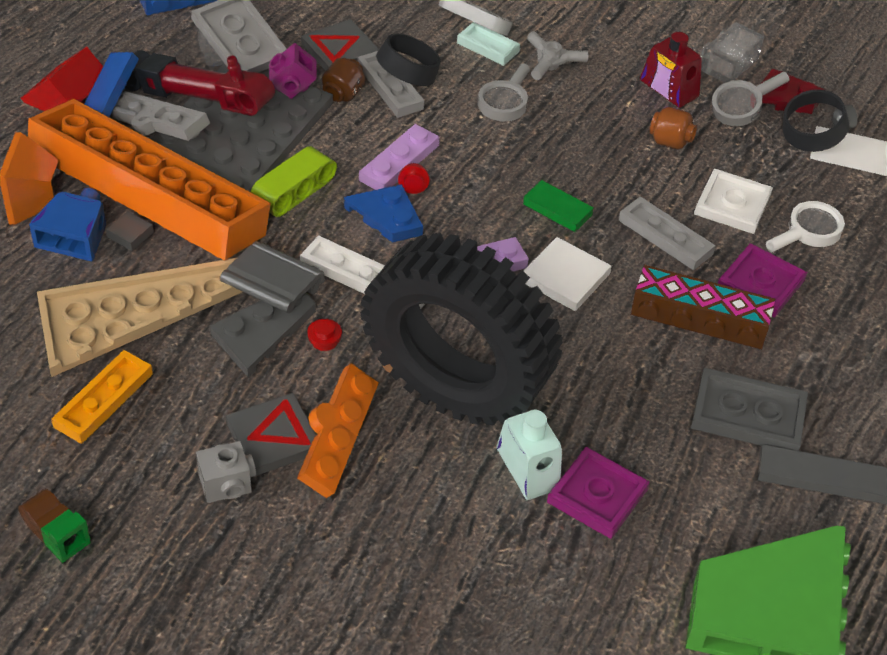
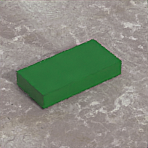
[523,180,594,232]

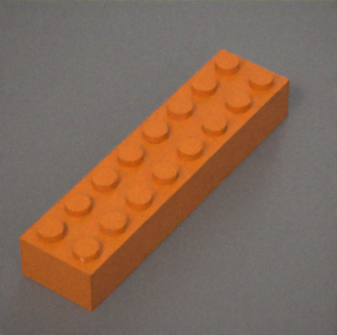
[28,99,271,261]

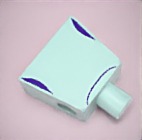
[496,409,562,501]

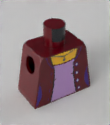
[640,32,702,108]

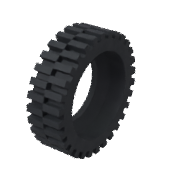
[360,233,563,425]

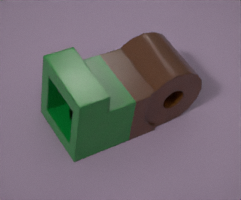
[18,488,91,564]

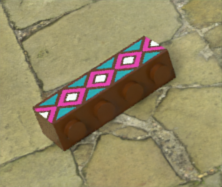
[630,265,776,350]

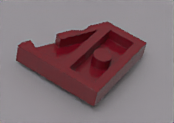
[748,68,825,114]

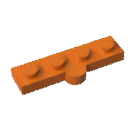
[297,363,379,498]

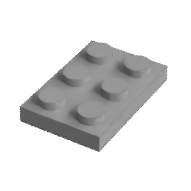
[191,0,287,73]

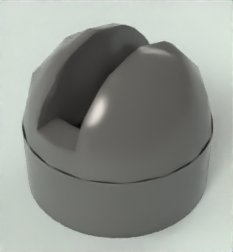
[832,105,857,129]

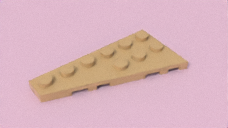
[37,257,242,377]

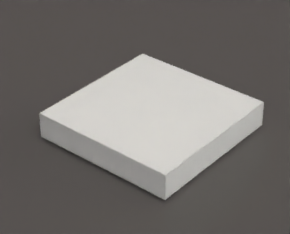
[694,169,773,234]
[524,237,612,312]

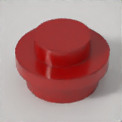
[398,163,429,194]
[307,319,342,351]

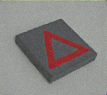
[301,19,379,71]
[225,393,316,476]

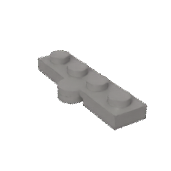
[109,91,210,141]

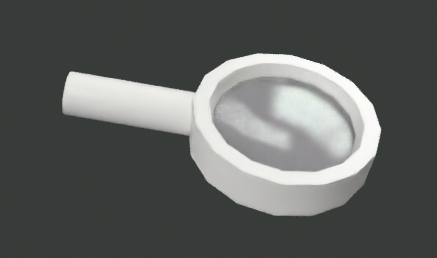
[766,201,845,252]

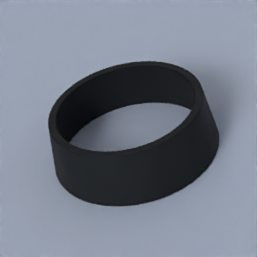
[376,33,441,86]
[782,90,849,152]

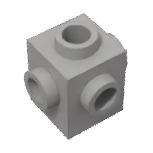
[196,441,256,503]

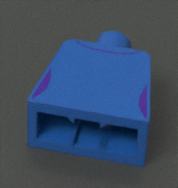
[29,188,106,262]

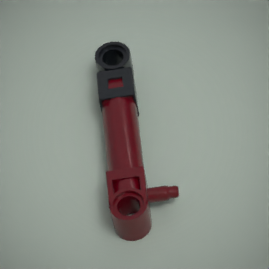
[125,50,276,116]

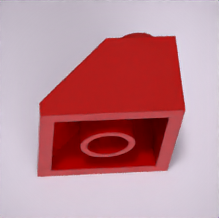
[20,46,103,112]

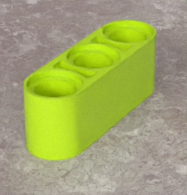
[250,146,337,217]

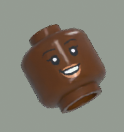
[322,58,366,102]

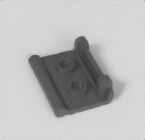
[220,241,325,313]

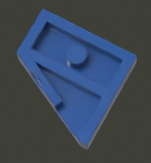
[344,184,423,243]

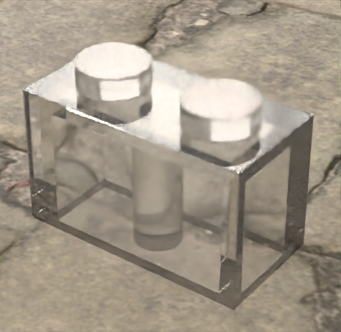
[701,22,765,83]

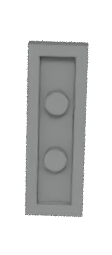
[357,51,424,118]
[619,197,716,270]

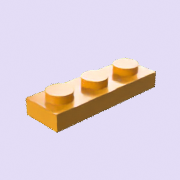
[51,350,153,444]

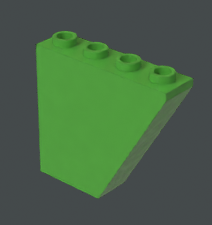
[685,525,851,655]

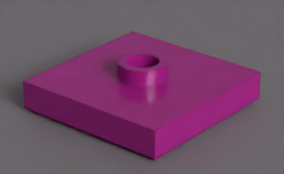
[718,243,808,318]
[547,447,650,539]

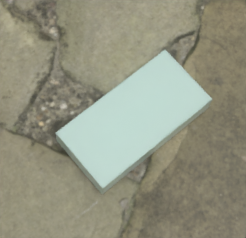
[457,22,520,66]

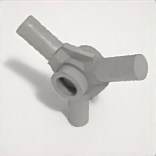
[527,31,588,80]

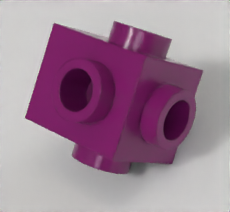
[269,43,317,99]

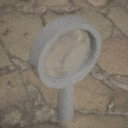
[477,63,530,122]
[712,71,789,126]

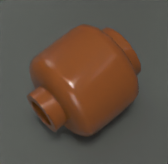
[650,107,697,150]

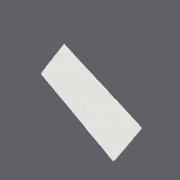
[810,126,887,176]

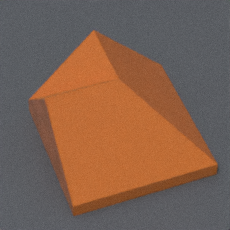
[0,132,59,225]

